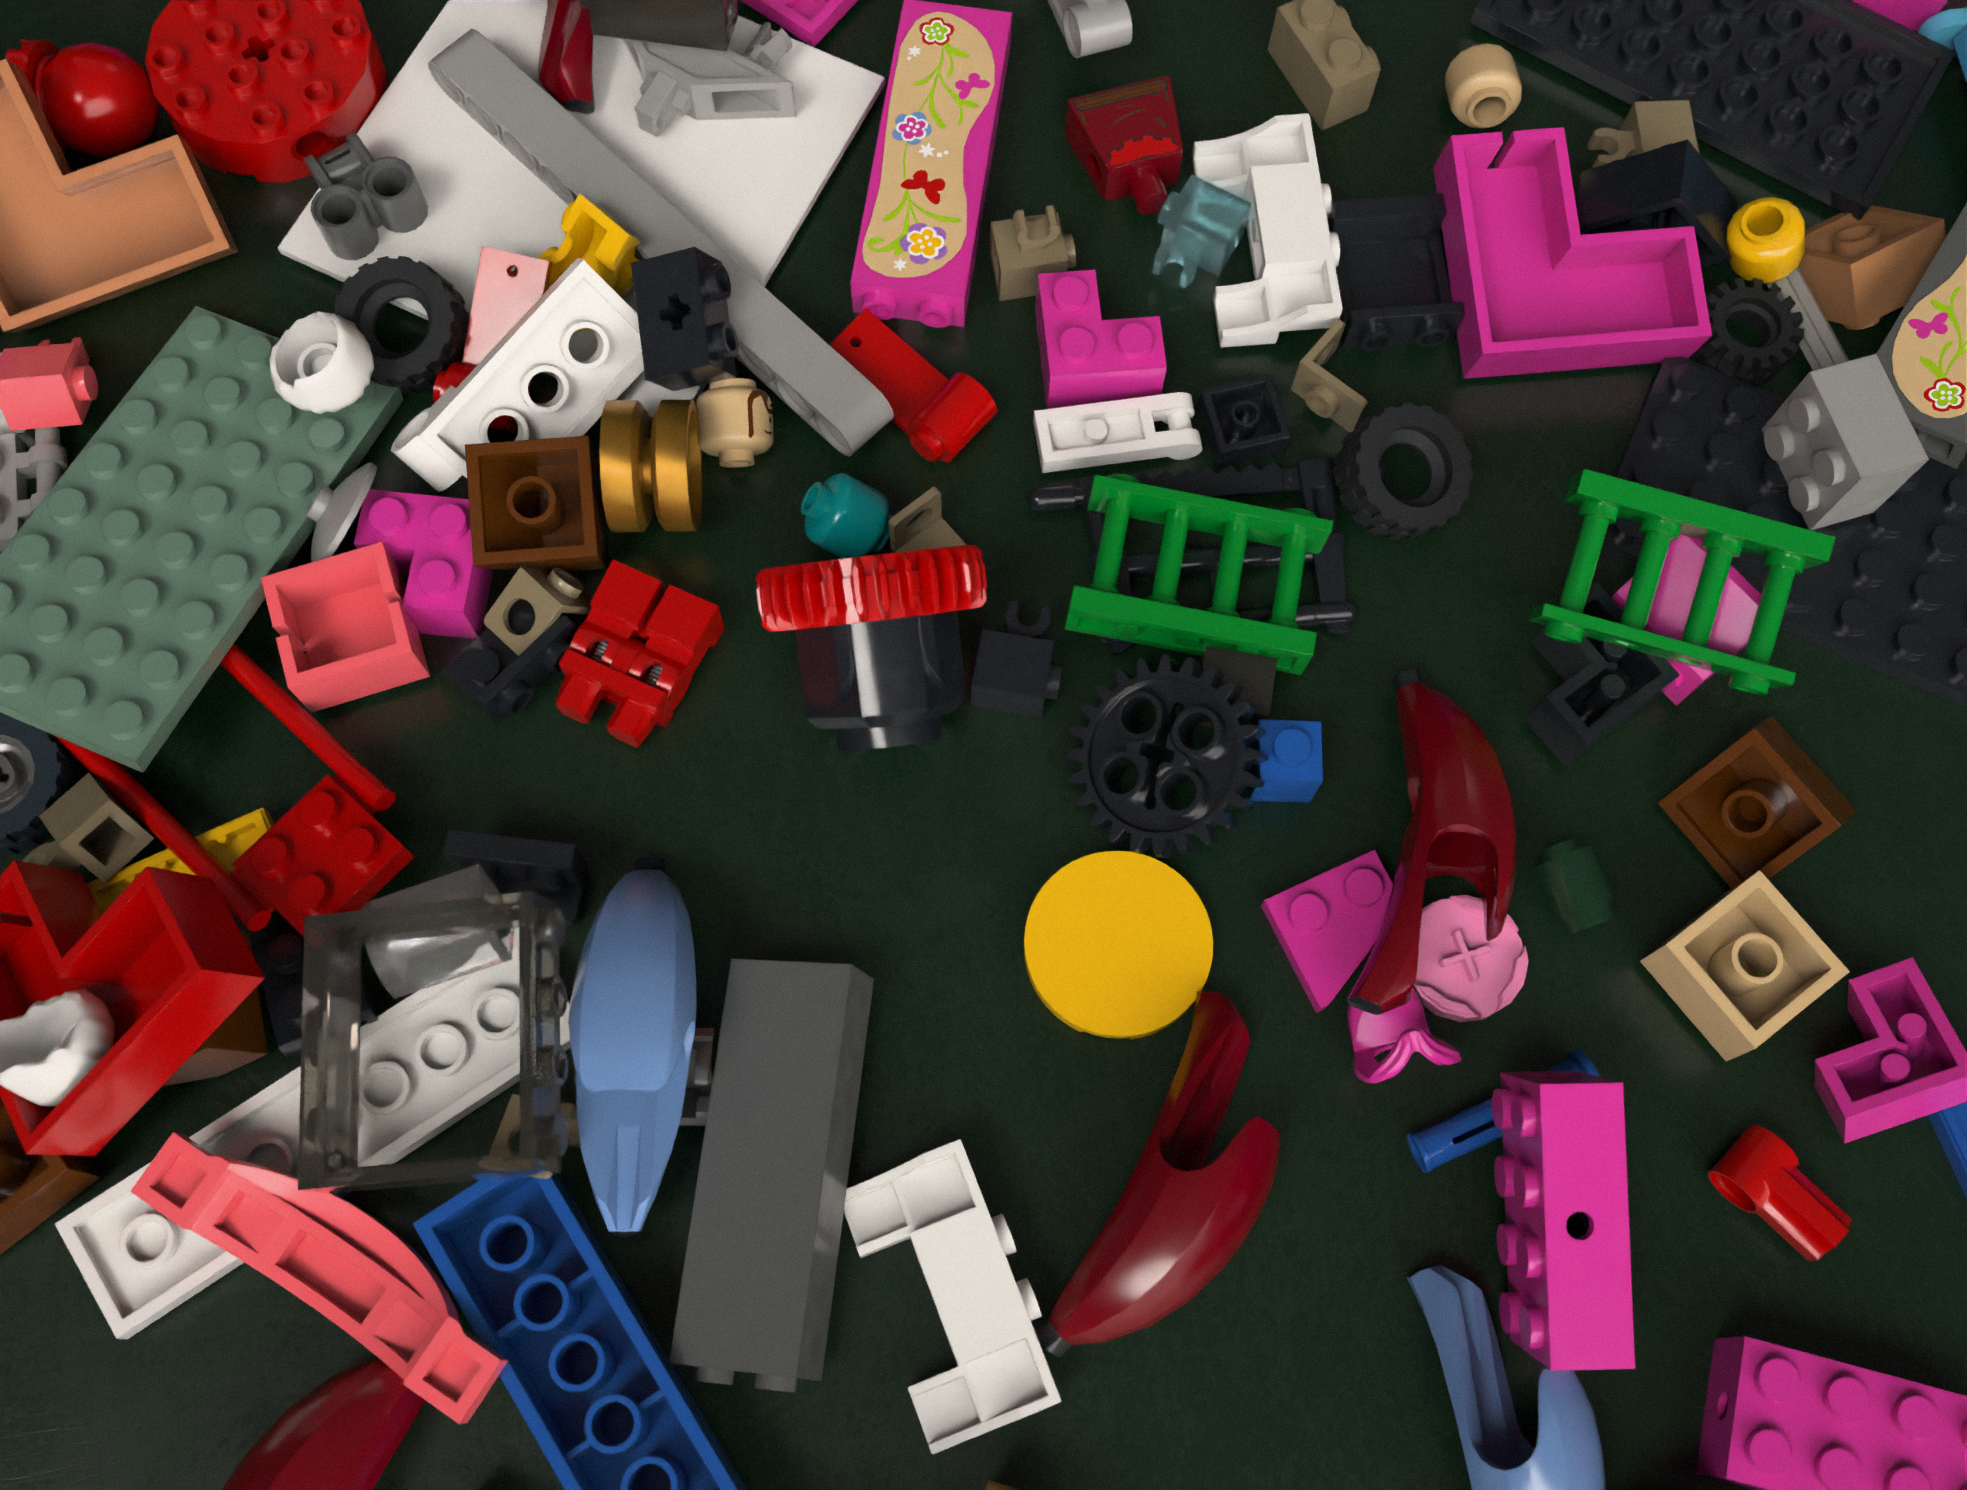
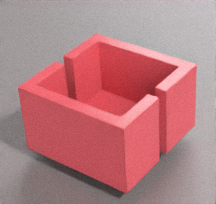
[261,542,430,713]

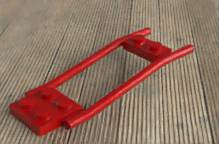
[54,643,414,950]

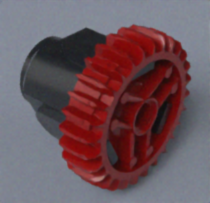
[756,545,987,750]

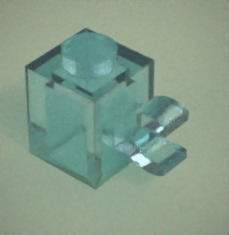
[1153,174,1252,288]

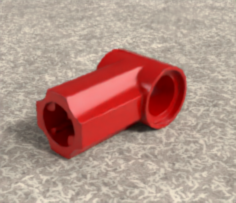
[1707,1125,1852,1262]

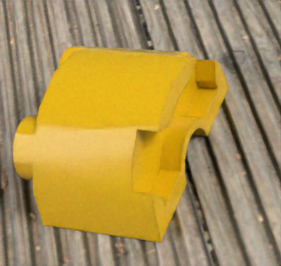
[538,193,641,332]

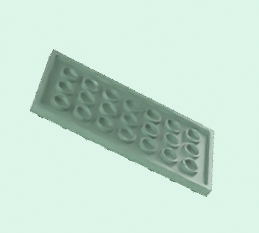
[0,306,404,773]

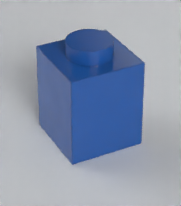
[1249,719,1323,803]

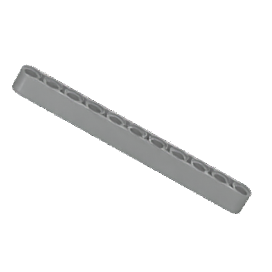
[428,29,894,456]

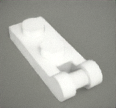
[1033,392,1202,473]

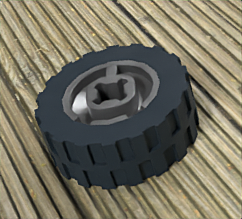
[0,713,81,856]

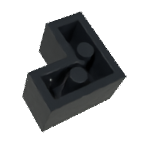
[1576,139,1738,267]
[1525,582,1680,767]

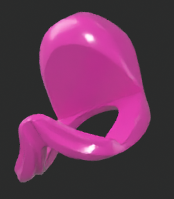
[1347,987,1461,1084]

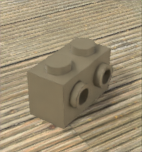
[1267,0,1381,131]

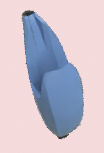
[568,857,697,1238]
[1406,1264,1605,1490]

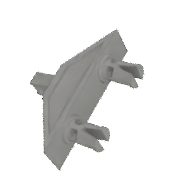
[609,0,796,137]

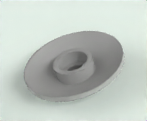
[305,462,377,562]

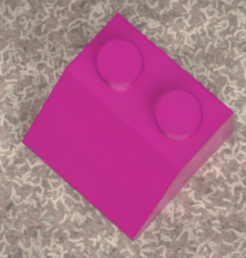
[1611,534,1761,706]

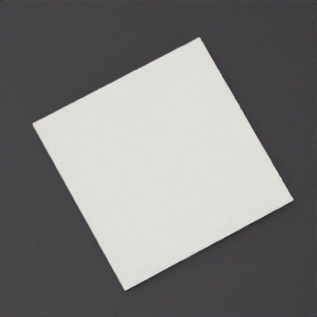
[278,0,885,422]

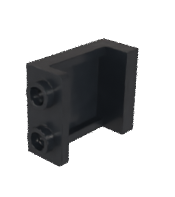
[1327,193,1465,351]

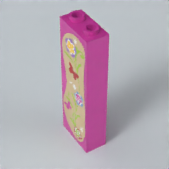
[851,0,1012,328]

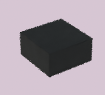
[1196,374,1291,469]

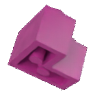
[1035,270,1167,409]
[354,489,494,639]
[1815,957,1967,1144]

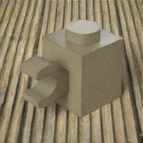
[1587,100,1699,168]
[990,205,1076,301]
[22,773,155,883]

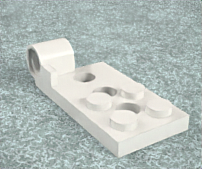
[391,258,644,492]

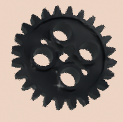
[1066,655,1268,858]

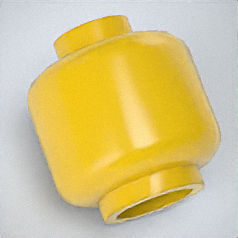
[1726,197,1805,283]

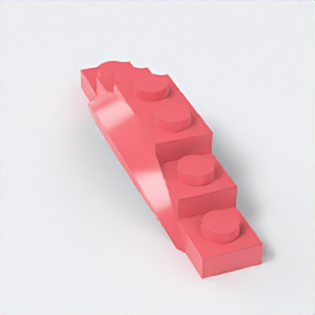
[130,1132,509,1424]

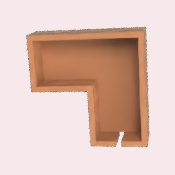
[0,59,239,333]

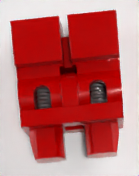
[555,560,725,748]

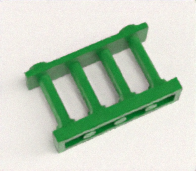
[1528,469,1836,696]
[1065,474,1333,675]

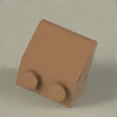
[1798,205,1946,330]

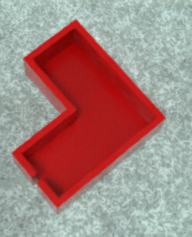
[0,860,265,1156]

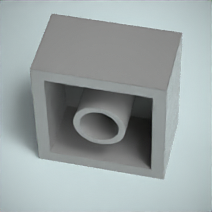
[1762,354,1929,530]

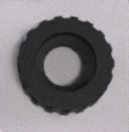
[333,256,470,393]
[1335,402,1474,540]

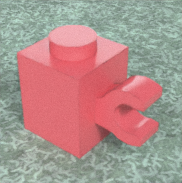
[0,337,98,431]

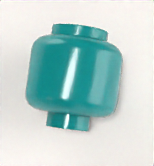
[801,473,892,558]

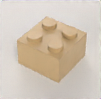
[1640,870,1850,1061]

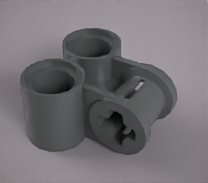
[303,131,428,260]

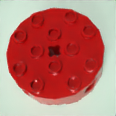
[145,0,389,183]

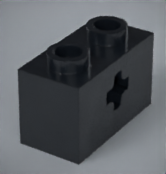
[631,247,739,391]

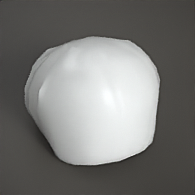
[268,311,374,414]
[0,989,115,1106]

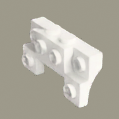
[1192,113,1343,347]
[844,1139,1062,1455]

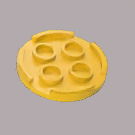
[1024,851,1213,1040]

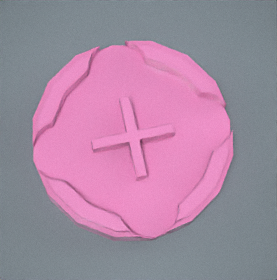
[1413,895,1529,1022]

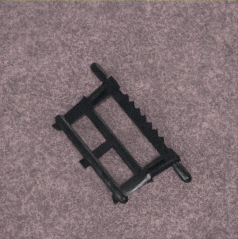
[1027,457,1386,656]

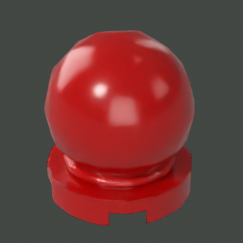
[5,39,160,159]

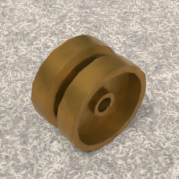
[599,399,703,532]

